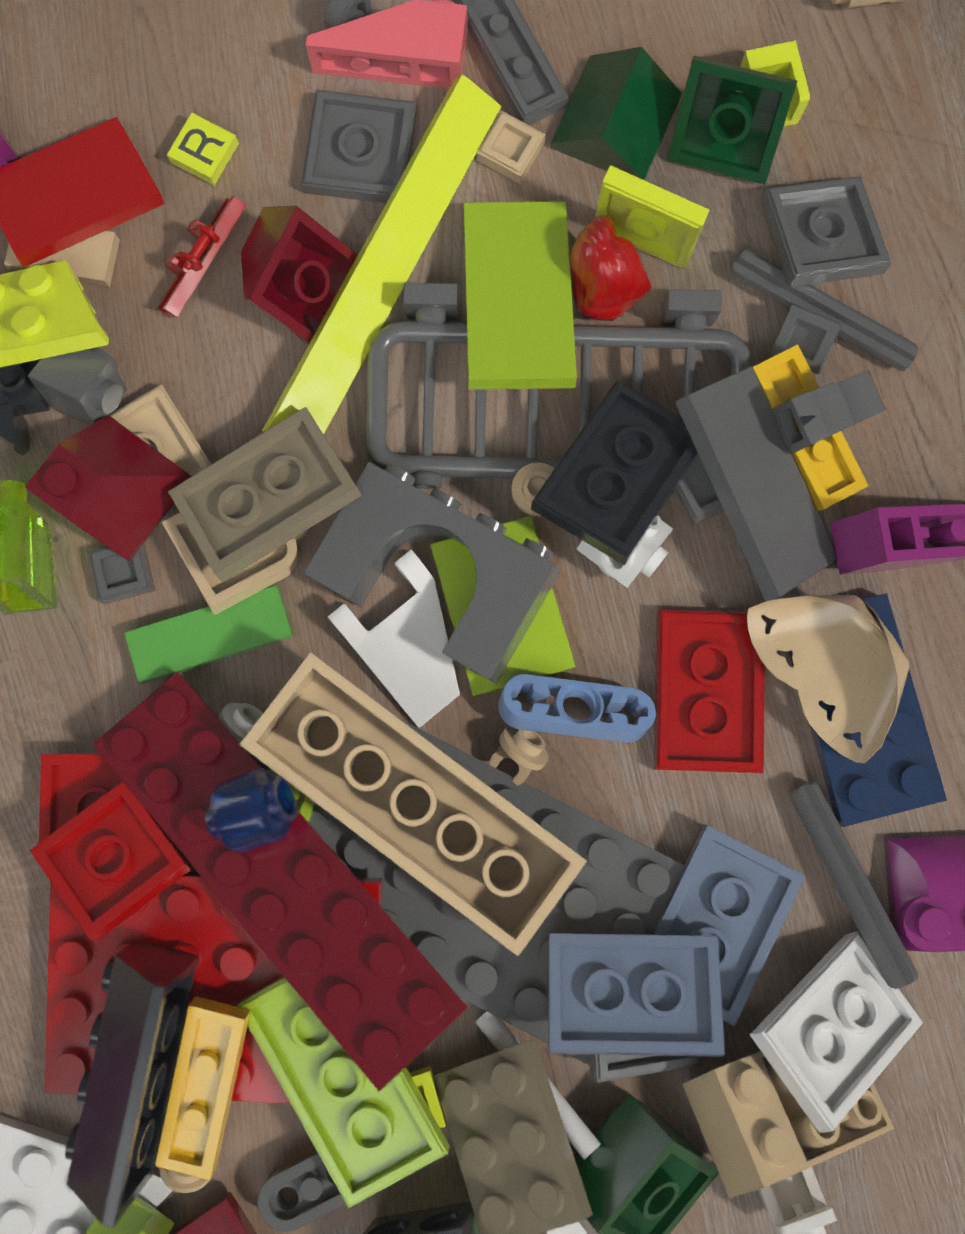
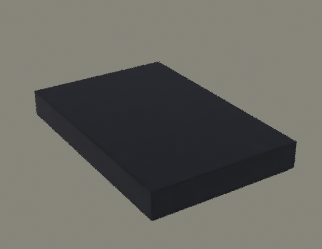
[531,381,698,566]

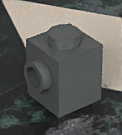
[28,347,127,425]

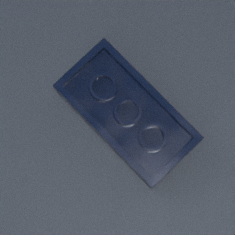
[789,593,947,827]

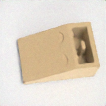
[682,1051,895,1198]

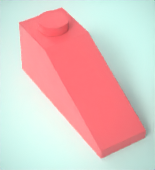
[306,0,468,89]

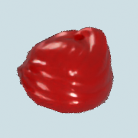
[570,215,652,321]

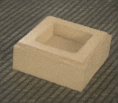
[477,111,546,184]

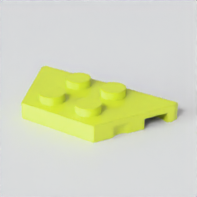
[0,260,109,367]

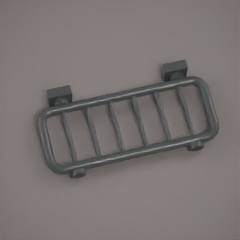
[365,283,752,495]

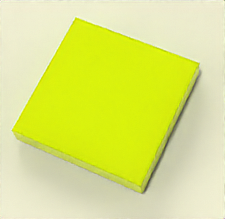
[595,165,710,269]

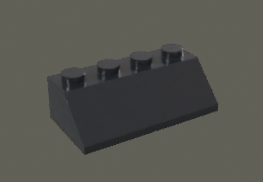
[65,941,199,1228]

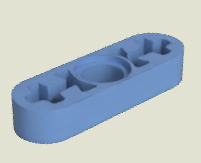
[498,674,656,743]

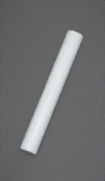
[476,1012,601,1160]

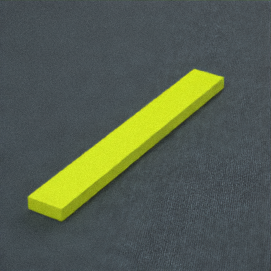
[262,74,502,434]

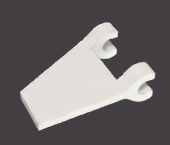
[328,550,460,728]

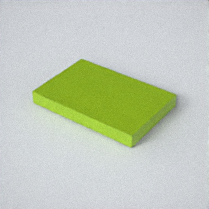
[430,516,576,697]

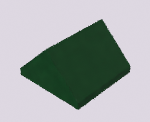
[550,47,682,180]
[667,56,797,185]

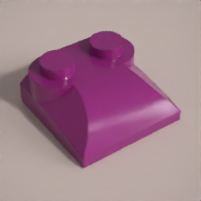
[884,835,965,952]

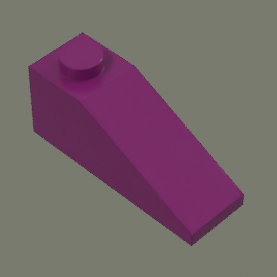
[830,504,965,575]

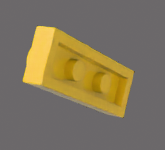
[753,344,869,511]
[155,996,251,1180]

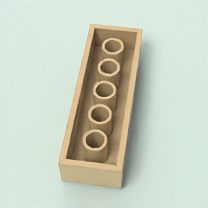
[239,652,587,956]

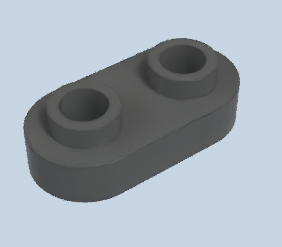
[258,1149,346,1232]

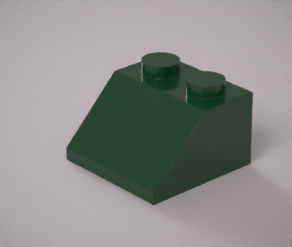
[574,1094,719,1234]

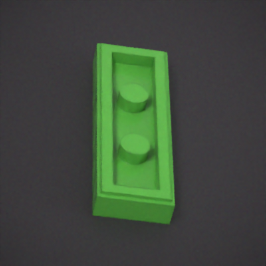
[124,585,295,684]

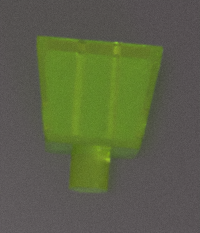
[0,480,57,615]

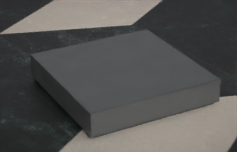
[301,90,417,203]
[760,176,892,288]

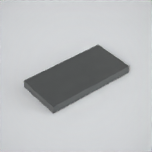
[675,366,837,601]

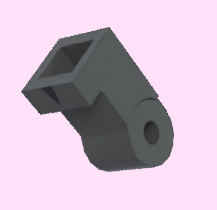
[772,370,886,455]

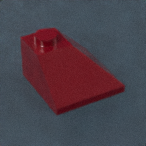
[241,205,358,345]
[25,415,192,562]

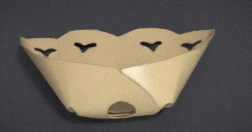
[747,595,910,763]

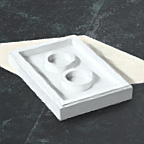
[750,931,923,1133]

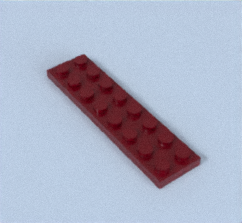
[92,672,469,1092]

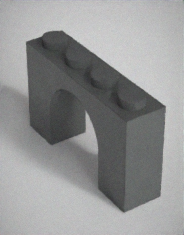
[303,462,560,684]

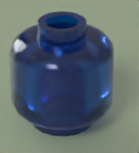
[205,769,297,853]

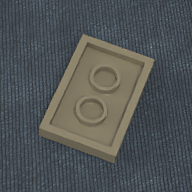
[168,407,362,582]
[433,1039,593,1234]

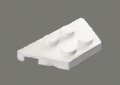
[0,1114,173,1234]

